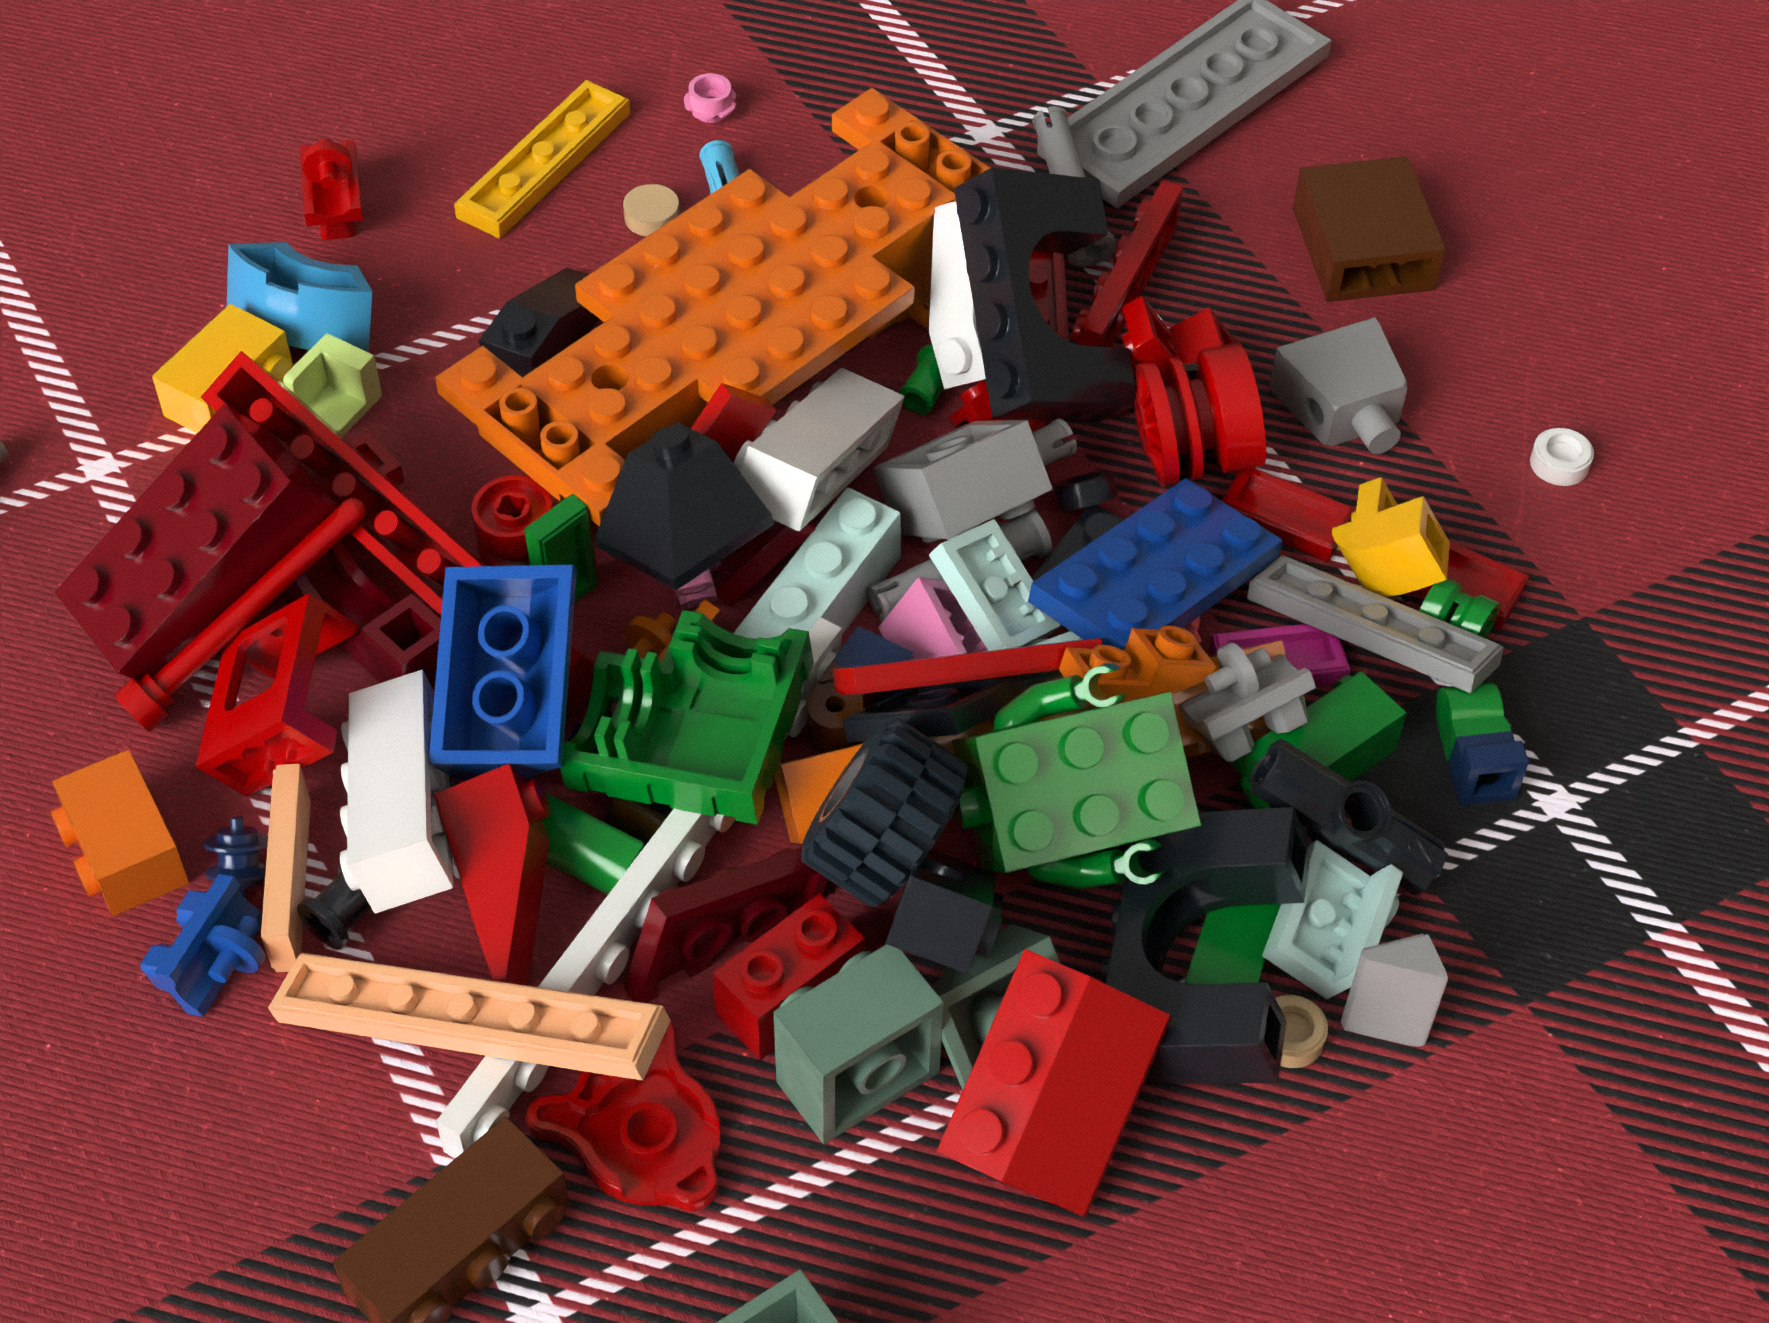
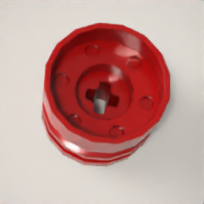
[1134,342,1267,487]

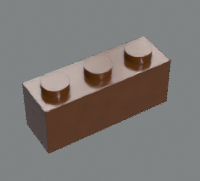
[332,1116,570,1323]

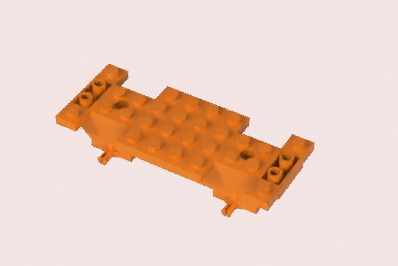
[435,88,990,526]

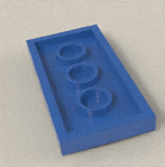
[1028,478,1283,650]

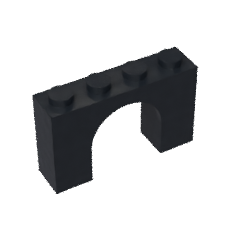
[954,167,1136,422]
[1101,807,1312,1084]

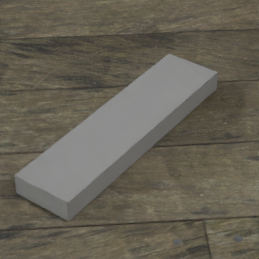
[1247,555,1504,694]

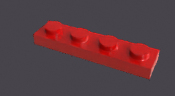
[1072,180,1183,347]

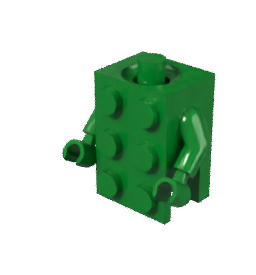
[952,663,1201,889]

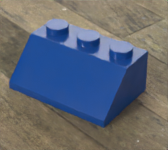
[428,565,577,780]

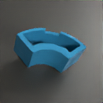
[226,242,373,353]

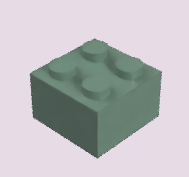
[773,944,944,1145]

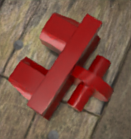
[299,139,363,240]

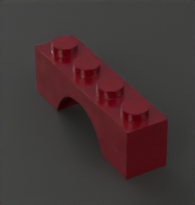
[283,516,441,692]

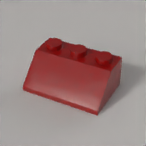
[936,949,1172,1218]

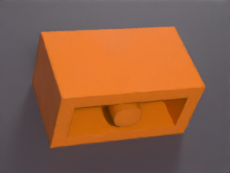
[50,749,189,917]

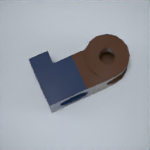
[807,626,914,753]

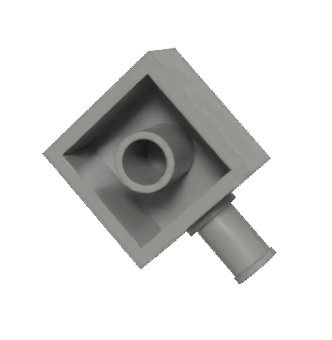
[872,419,1077,542]

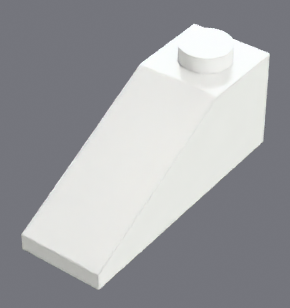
[929,201,986,389]

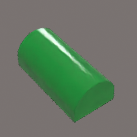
[542,792,644,895]

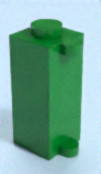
[1231,671,1407,809]

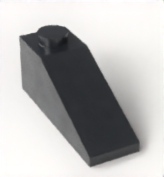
[479,267,599,377]

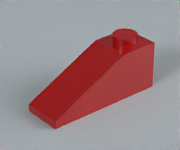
[434,763,551,986]

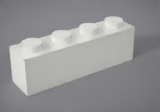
[734,367,905,531]
[340,669,453,913]

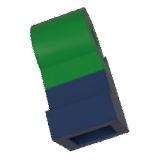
[1436,682,1529,806]

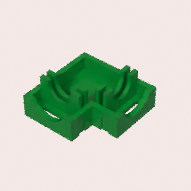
[559,610,814,825]

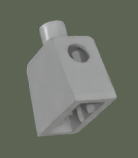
[1269,317,1408,454]

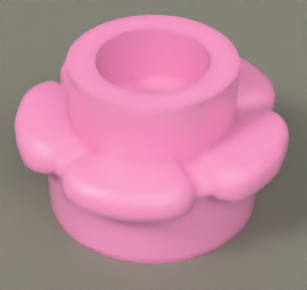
[684,73,736,123]

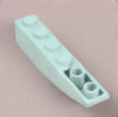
[733,487,901,639]

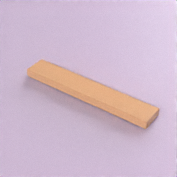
[268,952,671,1081]

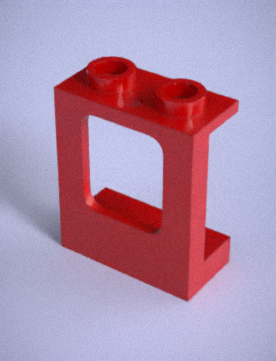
[195,593,359,797]

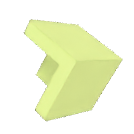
[283,333,382,436]

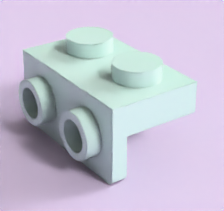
[1262,840,1403,1000]

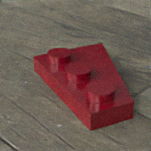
[623,846,828,1003]

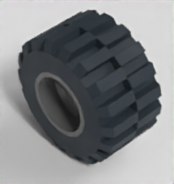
[801,717,968,907]

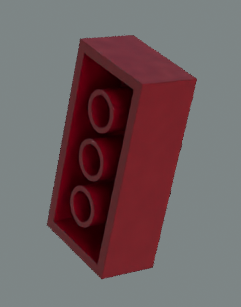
[55,404,335,681]

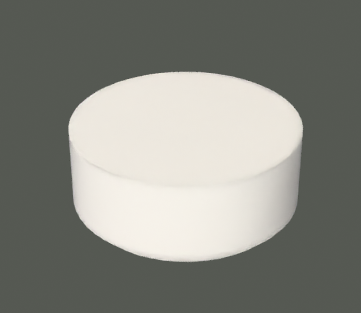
[1530,428,1594,486]

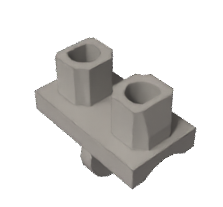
[1179,642,1316,762]

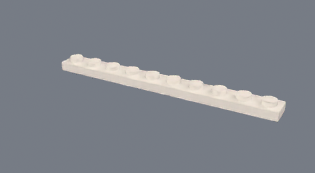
[436,617,842,1159]

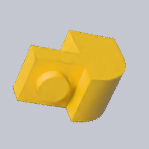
[1332,477,1450,596]

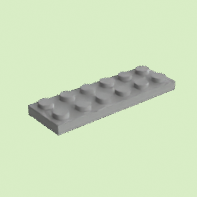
[1037,0,1332,209]

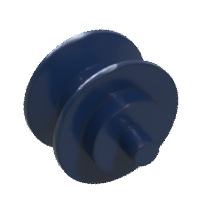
[203,816,268,897]

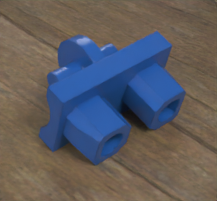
[140,874,265,1017]

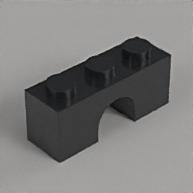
[885,850,1004,974]

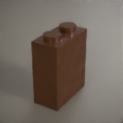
[1293,157,1446,302]

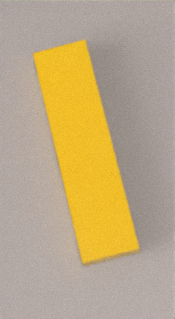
[454,80,631,239]

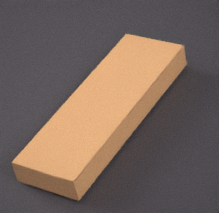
[261,763,311,972]

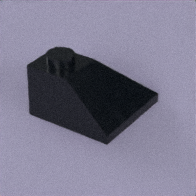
[595,422,774,590]

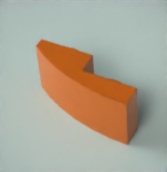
[1059,626,1216,706]

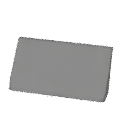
[1341,934,1448,1047]

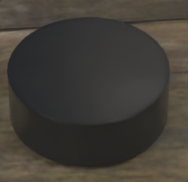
[1054,470,1118,511]

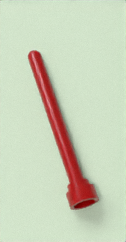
[114,498,366,732]

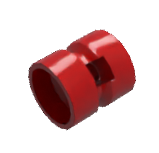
[471,475,553,566]

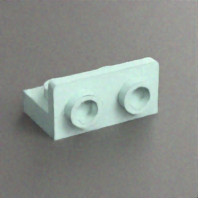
[929,519,1061,650]

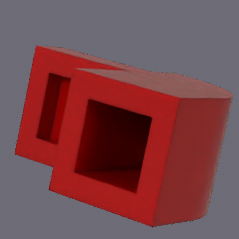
[1122,296,1235,386]

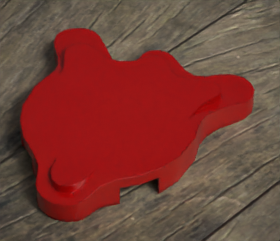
[525,1022,721,1211]

